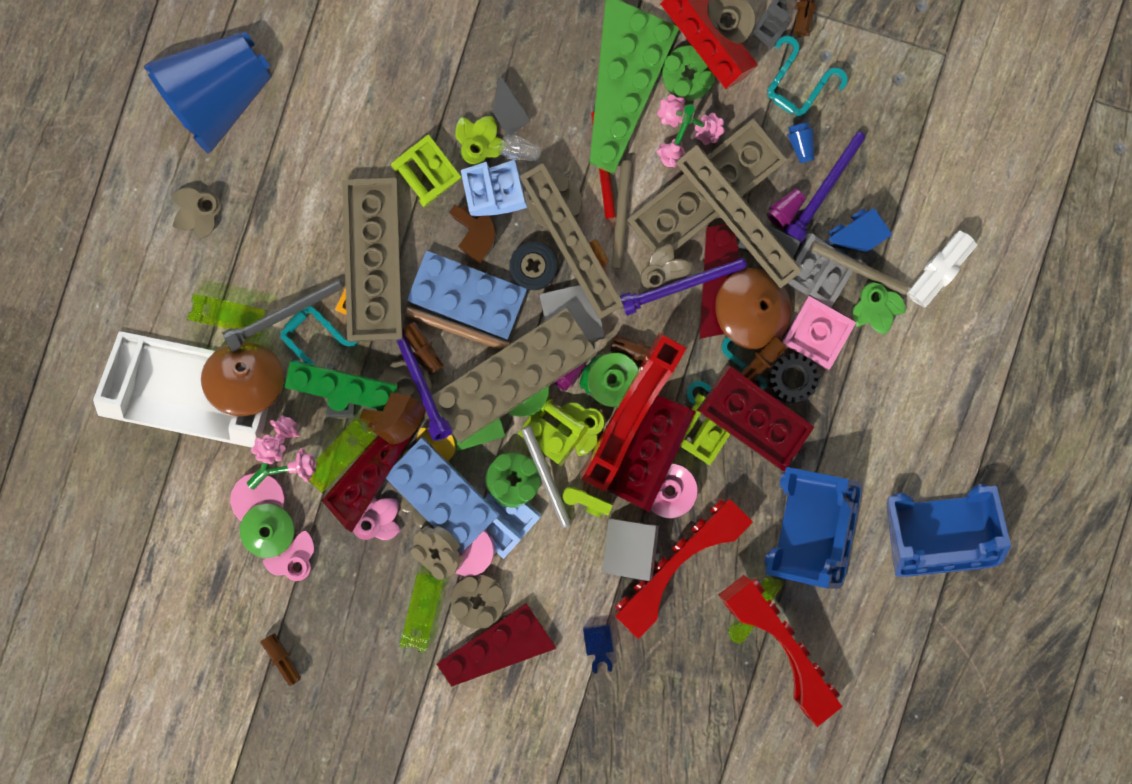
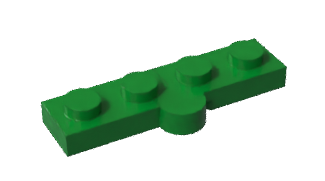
[285,360,398,411]

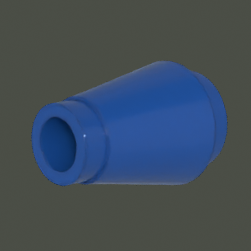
[787,122,815,163]

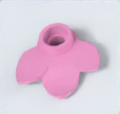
[353,496,401,540]
[263,531,314,581]

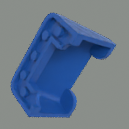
[764,467,862,589]
[886,484,1011,577]

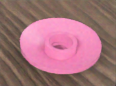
[651,464,697,518]

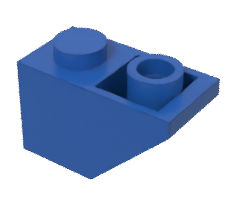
[825,208,892,253]

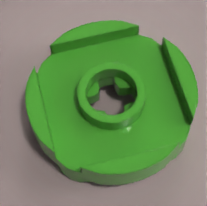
[662,46,716,101]
[485,453,540,508]

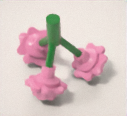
[656,94,725,168]
[247,415,317,490]

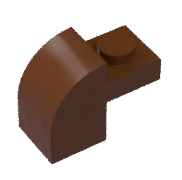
[449,204,496,265]
[359,393,426,444]

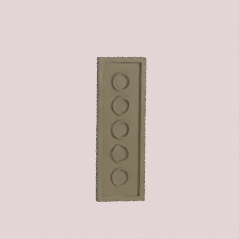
[627,118,787,253]
[342,178,403,342]
[432,308,597,444]

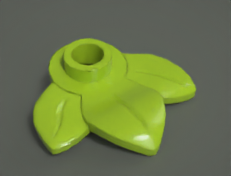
[455,116,507,164]
[556,402,605,456]

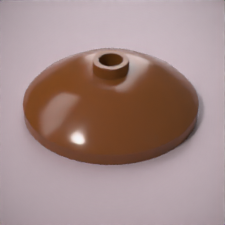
[716,268,792,349]
[201,342,284,416]

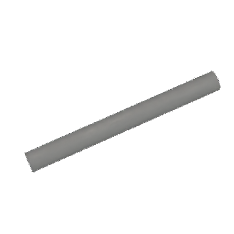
[521,426,572,528]

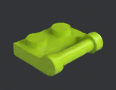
[391,134,462,208]
[680,393,730,466]
[517,396,589,466]
[563,487,613,518]

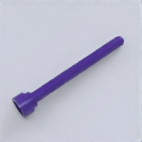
[783,132,865,245]
[620,259,747,316]
[396,333,453,441]

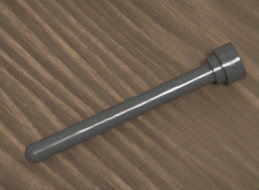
[222,280,344,352]

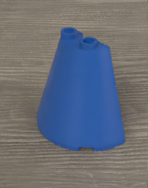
[144,31,271,154]

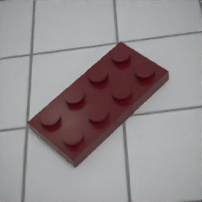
[697,366,815,472]
[606,395,696,512]

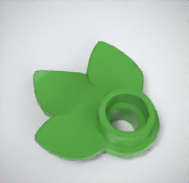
[852,282,906,335]

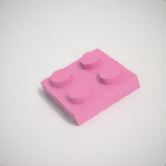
[782,296,856,370]

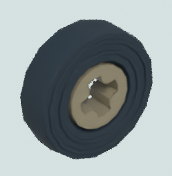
[509,242,557,290]

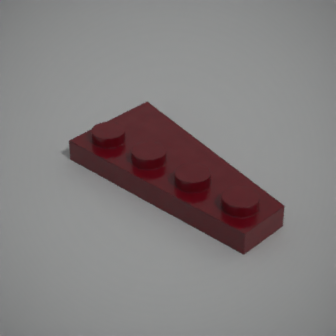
[699,224,740,339]
[321,435,411,533]
[436,603,557,687]

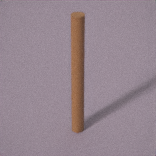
[405,306,510,350]

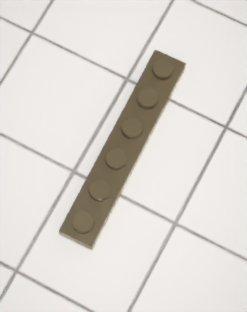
[676,144,802,288]
[519,163,624,320]

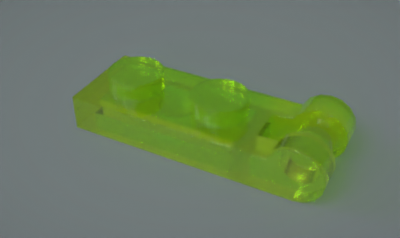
[187,294,267,336]
[309,420,375,493]
[399,573,444,654]
[728,576,784,644]

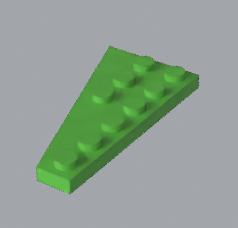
[589,0,679,174]

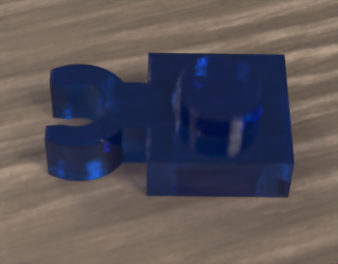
[583,624,614,674]

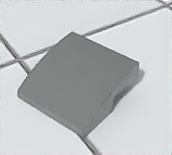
[787,233,853,308]
[539,285,605,342]
[602,518,659,581]

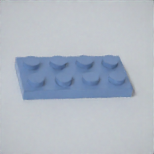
[407,250,527,340]
[386,437,500,554]

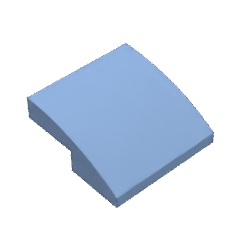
[461,160,527,216]
[485,492,542,559]

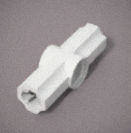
[906,230,977,308]

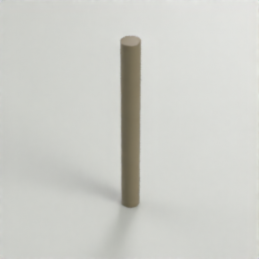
[611,160,632,269]
[810,240,909,295]

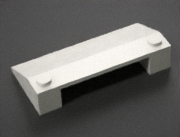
[93,331,269,447]

